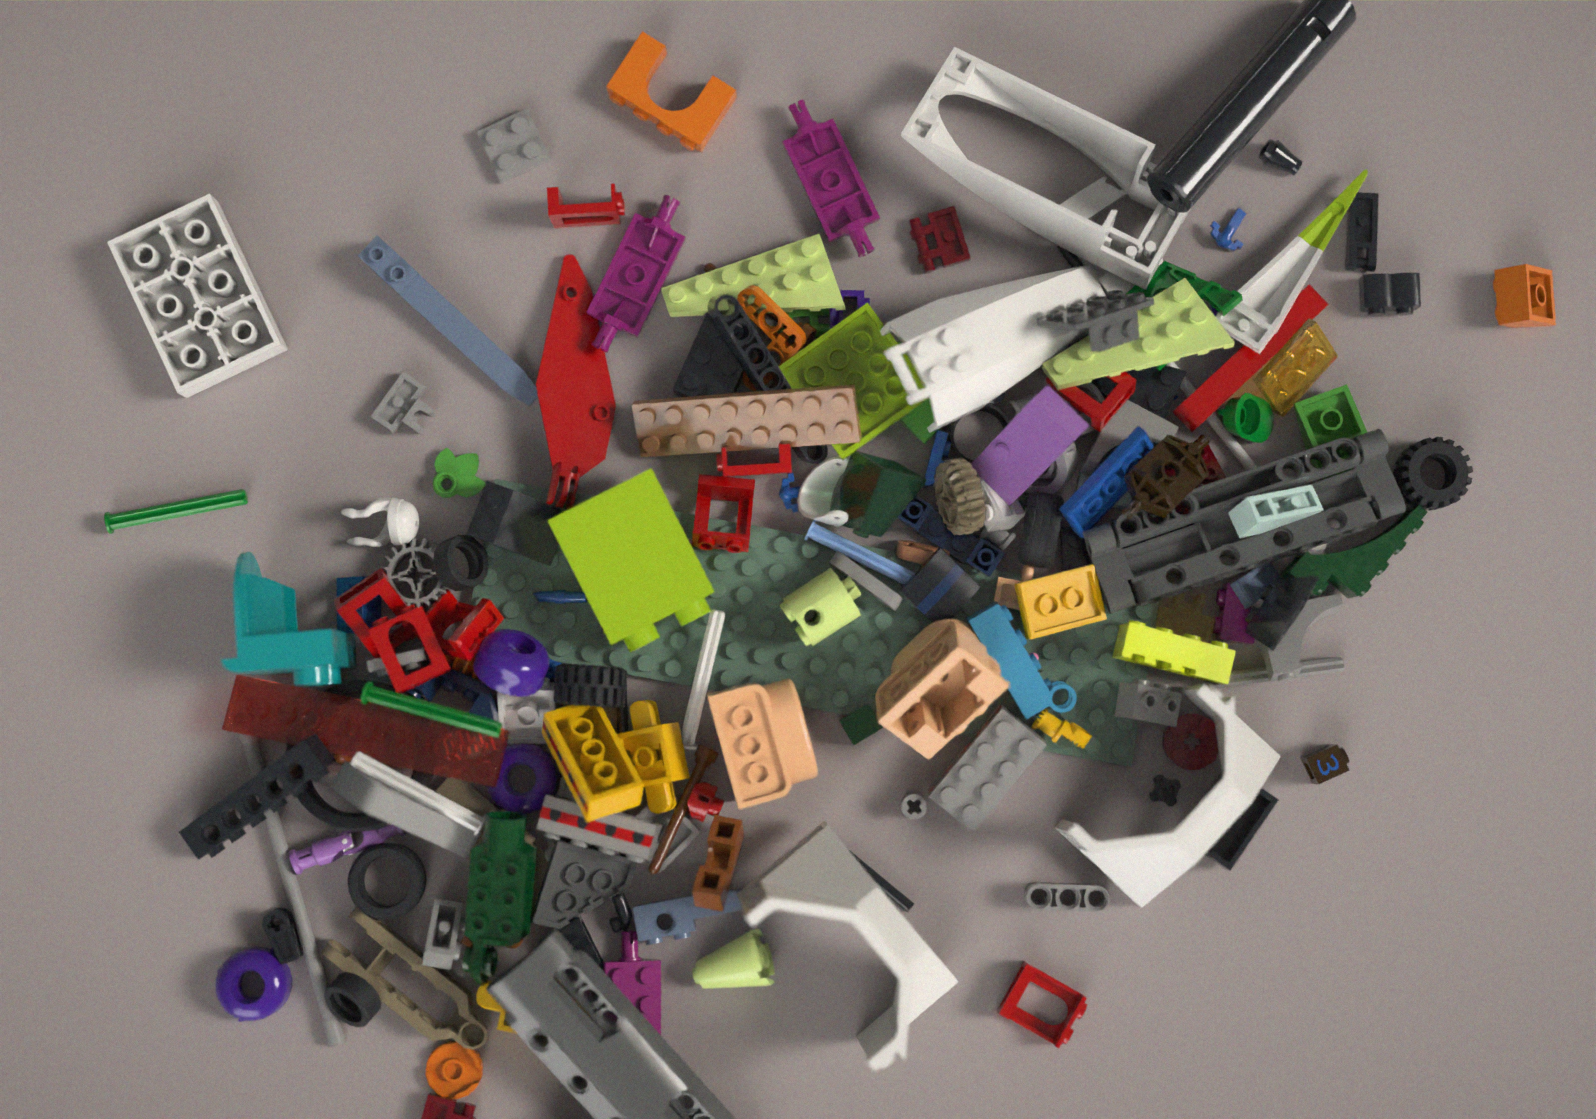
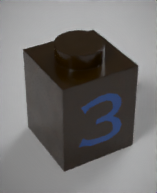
[1300,744,1350,785]

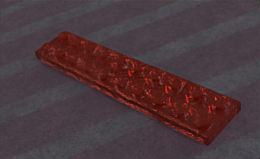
[222,674,510,788]

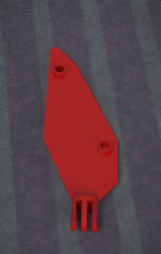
[535,254,616,510]

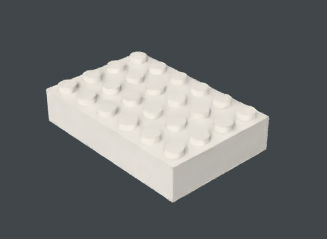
[107,194,288,398]

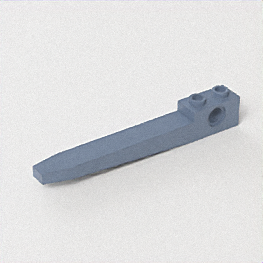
[358,235,538,407]
[632,888,744,945]

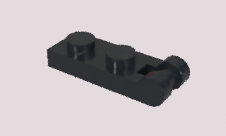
[1345,192,1379,272]

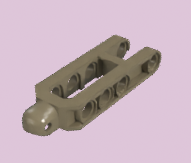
[321,907,489,1049]

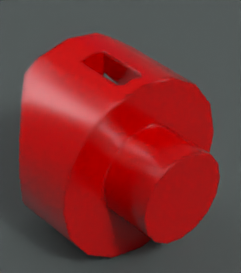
[687,782,725,822]

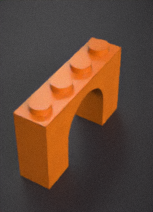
[606,31,737,152]

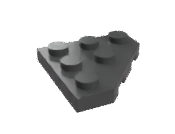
[531,839,638,929]

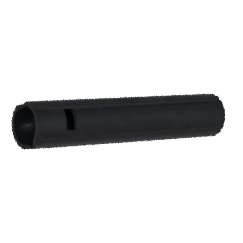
[1147,0,1356,213]

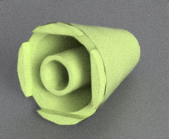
[692,929,775,989]

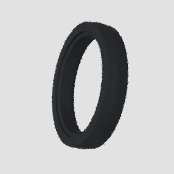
[286,680,437,831]

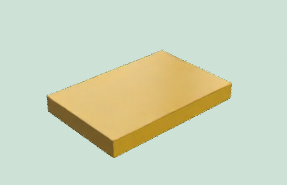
[1014,564,1107,640]

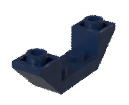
[895,491,1005,577]
[405,668,502,734]

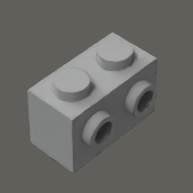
[1115,678,1182,727]
[422,898,466,970]

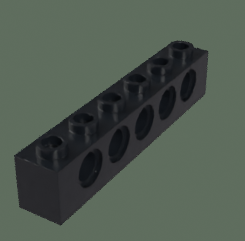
[179,733,336,860]

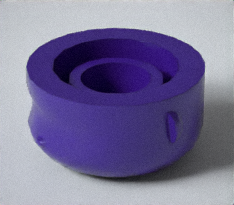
[473,629,550,697]
[483,743,562,814]
[215,947,292,1022]

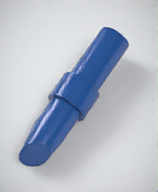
[533,590,587,604]

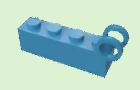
[966,601,1077,719]

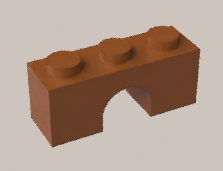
[692,815,744,912]

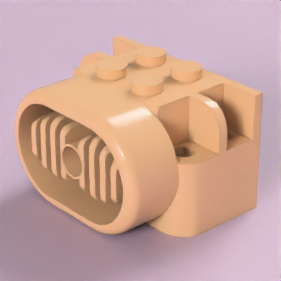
[875,619,1010,759]
[706,679,818,809]

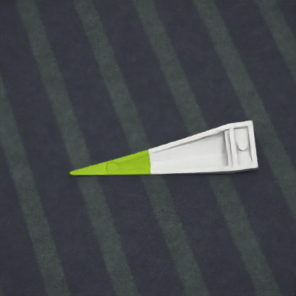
[1215,169,1368,354]

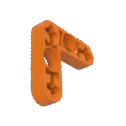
[737,285,806,391]

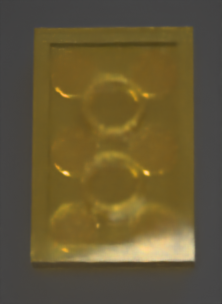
[1253,318,1338,417]

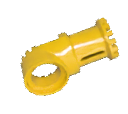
[1031,708,1092,749]

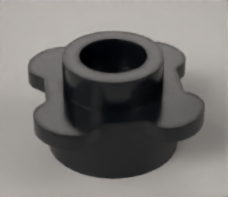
[1149,775,1181,806]

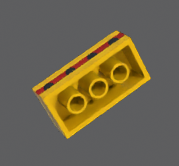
[542,705,644,822]

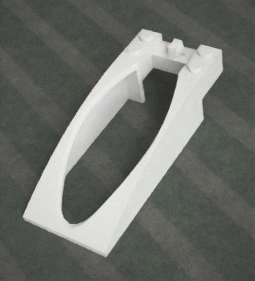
[901,47,1190,289]

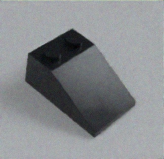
[467,481,565,566]
[1245,576,1319,651]

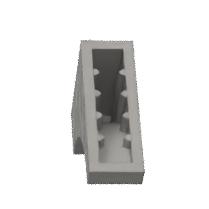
[1079,400,1179,477]
[1259,594,1343,683]

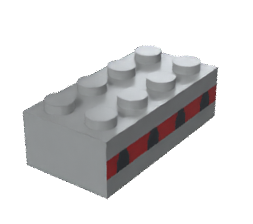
[928,703,1047,832]
[536,795,664,863]

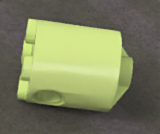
[779,568,861,646]

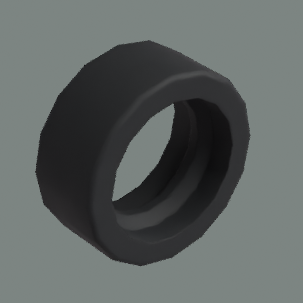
[433,535,489,591]
[324,972,381,1028]

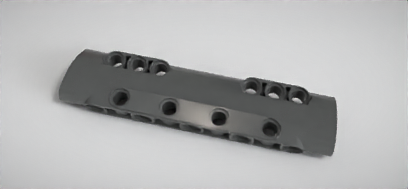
[1083,429,1406,614]
[486,928,736,1119]

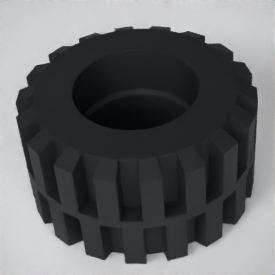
[1393,437,1473,510]
[553,664,627,708]

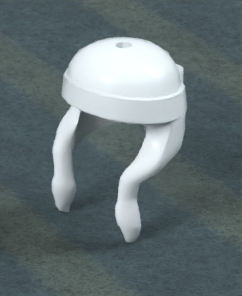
[341,497,419,547]

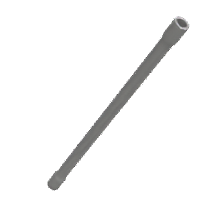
[234,713,346,1047]

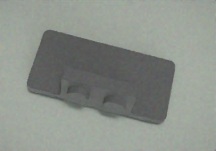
[1037,290,1154,352]

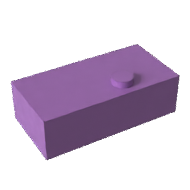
[971,385,1089,506]

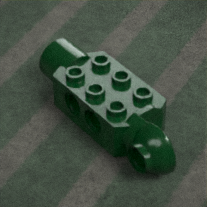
[462,811,537,986]

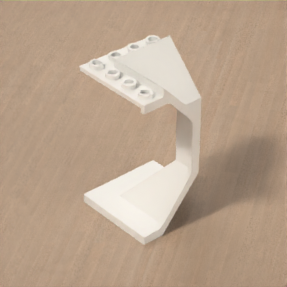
[1054,684,1281,908]
[736,820,958,1071]

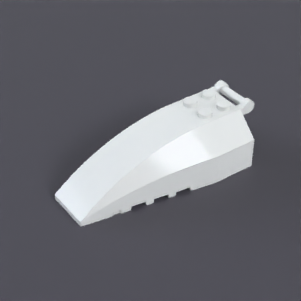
[880,265,1106,433]

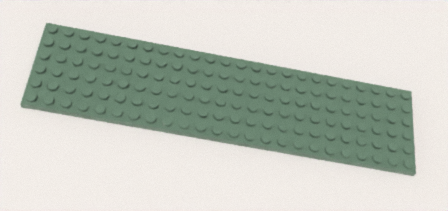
[470,479,1159,767]

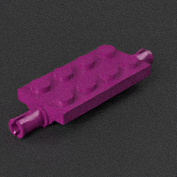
[783,100,880,258]
[587,195,686,353]
[602,931,661,1035]

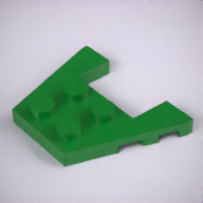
[1125,261,1243,371]

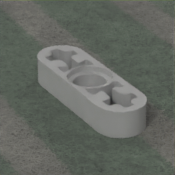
[829,551,904,611]

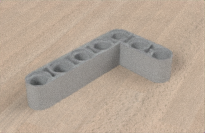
[331,761,481,858]

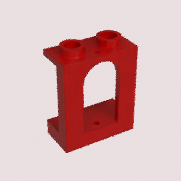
[547,183,625,228]
[1045,372,1136,432]
[717,444,792,477]
[692,474,755,553]
[334,568,416,659]
[412,589,504,661]
[368,604,451,694]
[996,961,1088,1049]

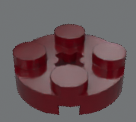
[1162,713,1219,770]

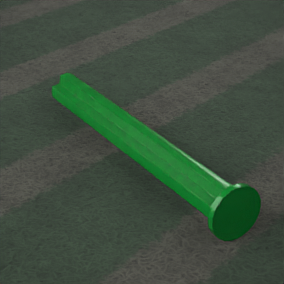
[104,489,248,534]
[361,681,502,737]

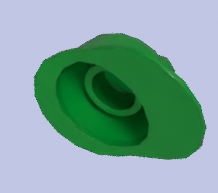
[1217,393,1274,443]

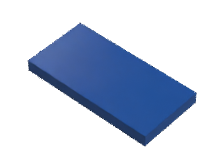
[1059,426,1154,538]

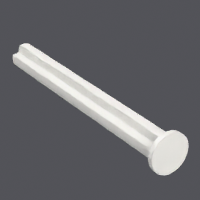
[681,609,725,750]
[351,752,485,836]

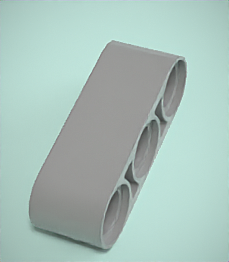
[1024,882,1110,912]

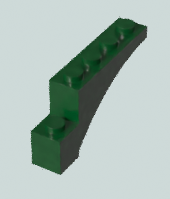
[1280,505,1427,598]

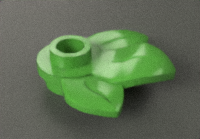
[432,448,486,498]

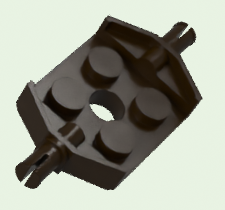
[1122,434,1210,519]

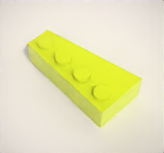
[1112,620,1236,685]

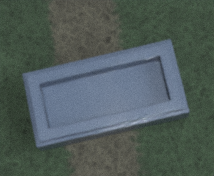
[1230,563,1282,609]

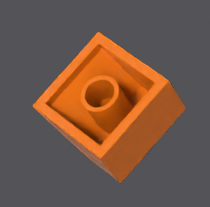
[1493,264,1556,328]

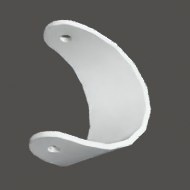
[797,456,850,527]

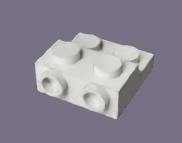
[497,677,557,744]

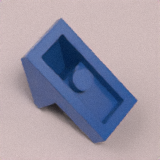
[922,430,951,489]

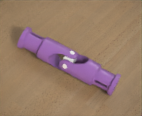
[289,824,406,875]

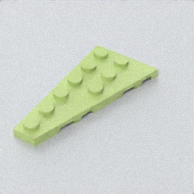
[661,234,846,317]
[1042,278,1235,390]

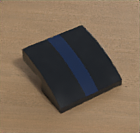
[900,547,980,623]

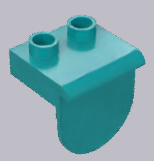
[221,552,357,687]

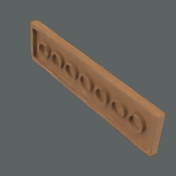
[631,384,862,457]

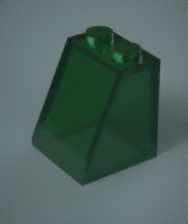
[830,451,927,538]

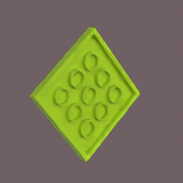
[779,303,929,461]

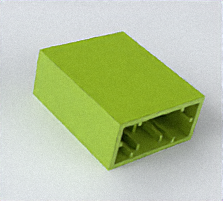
[548,468,714,652]

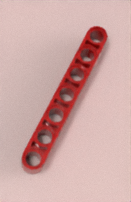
[1173,284,1329,433]

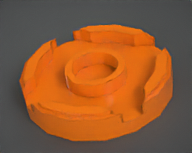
[425,1041,483,1099]

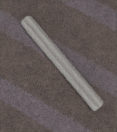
[1204,657,1344,688]

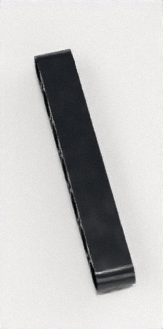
[708,294,828,464]

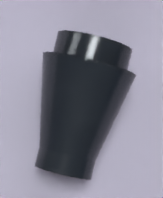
[1259,139,1303,175]

